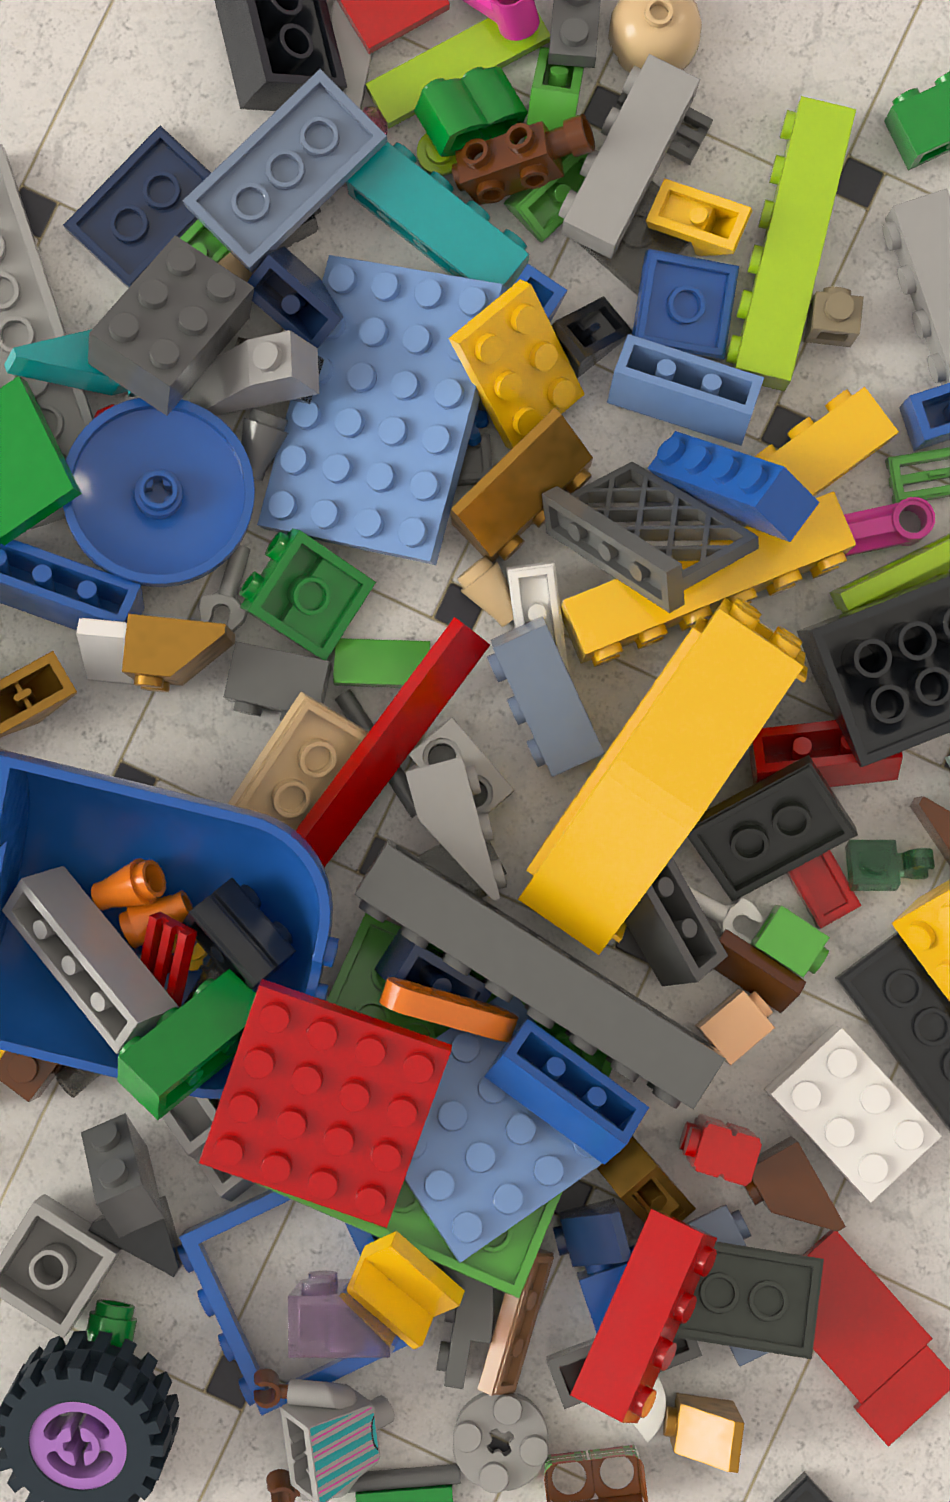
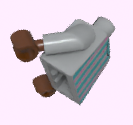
[253,1368,395,1502]

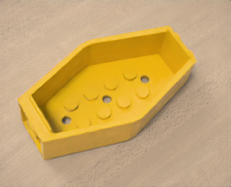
[518,598,808,955]

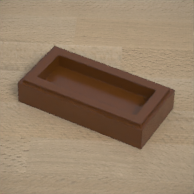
[713,929,806,1013]

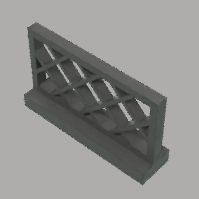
[542,462,759,613]

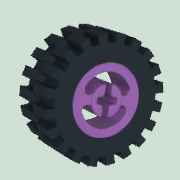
[0,1330,180,1502]

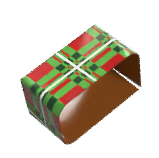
[544,1445,648,1502]

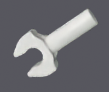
[689,887,763,944]

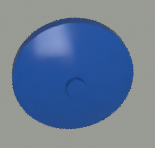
[63,398,255,587]

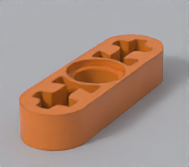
[379,977,519,1042]

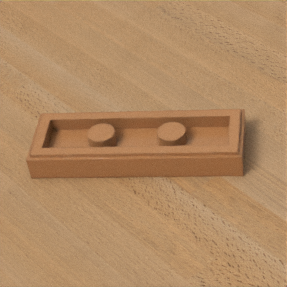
[477,1248,554,1396]

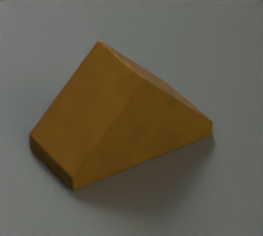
[0,651,77,738]

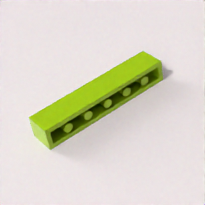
[725,96,856,392]

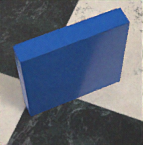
[632,249,740,361]

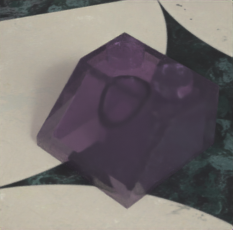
[288,1271,399,1358]

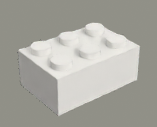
[764,1025,942,1203]

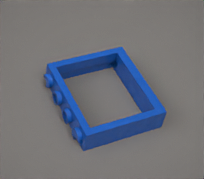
[177,1190,408,1416]

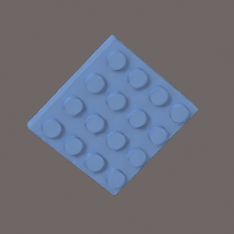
[404,996,621,1263]

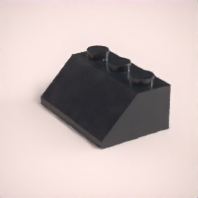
[214,0,347,111]

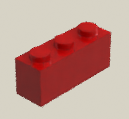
[749,720,903,787]

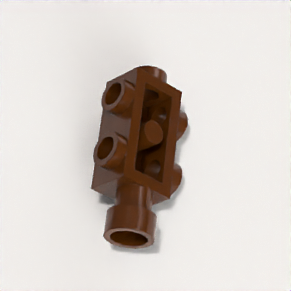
[452,114,595,205]

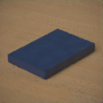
[63,125,211,288]

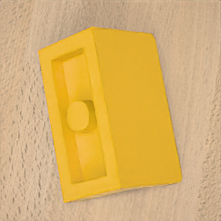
[347,1231,465,1349]

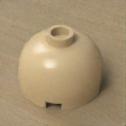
[608,0,702,72]

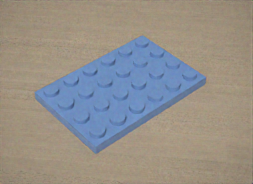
[257,255,507,565]

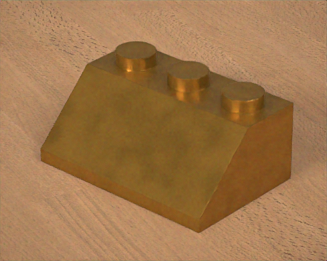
[451,408,593,563]

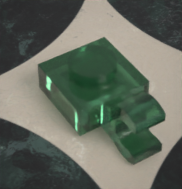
[845,840,935,891]

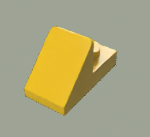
[646,178,752,256]

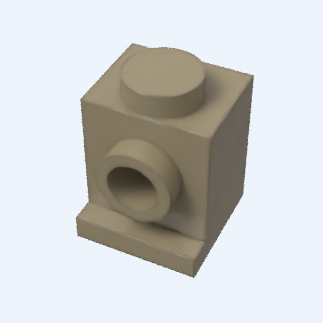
[804,287,864,347]

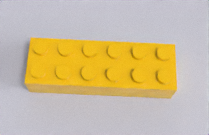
[561,491,856,667]

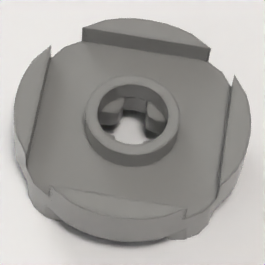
[453,1392,548,1493]

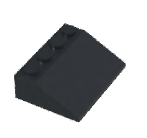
[797,572,950,767]

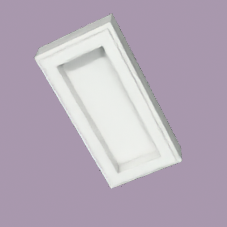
[76,618,134,684]

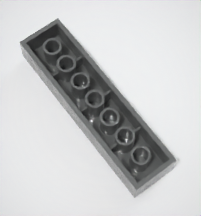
[355,839,726,1110]

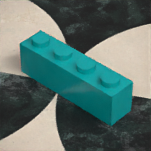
[346,142,529,290]

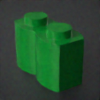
[414,67,528,157]

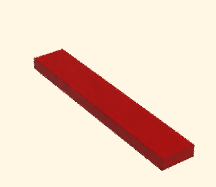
[295,617,490,868]

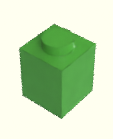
[751,905,830,978]

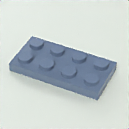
[183,69,388,273]

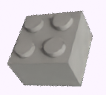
[0,1194,123,1339]

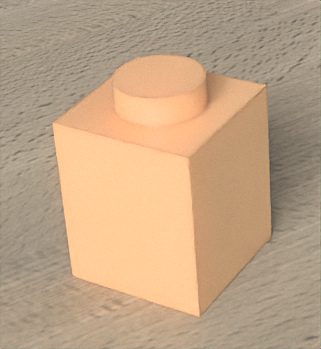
[695,989,775,1065]

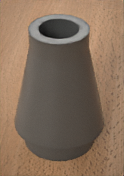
[241,408,288,481]

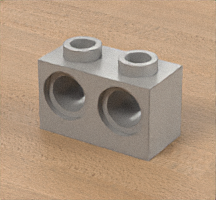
[408,718,514,814]

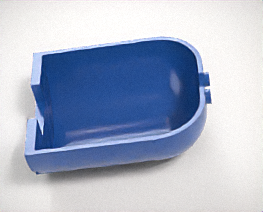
[0,749,340,1099]

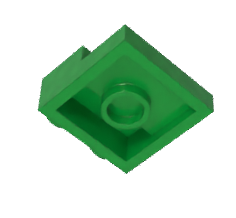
[239,528,376,660]

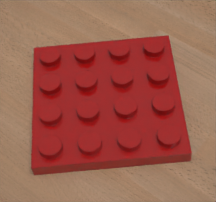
[199,979,452,1228]

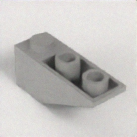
[405,757,507,901]

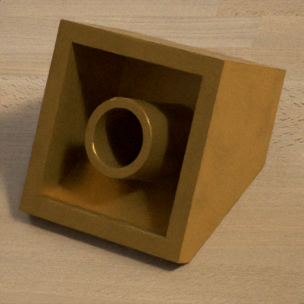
[122,614,235,692]

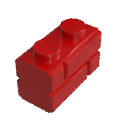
[679,1114,762,1187]

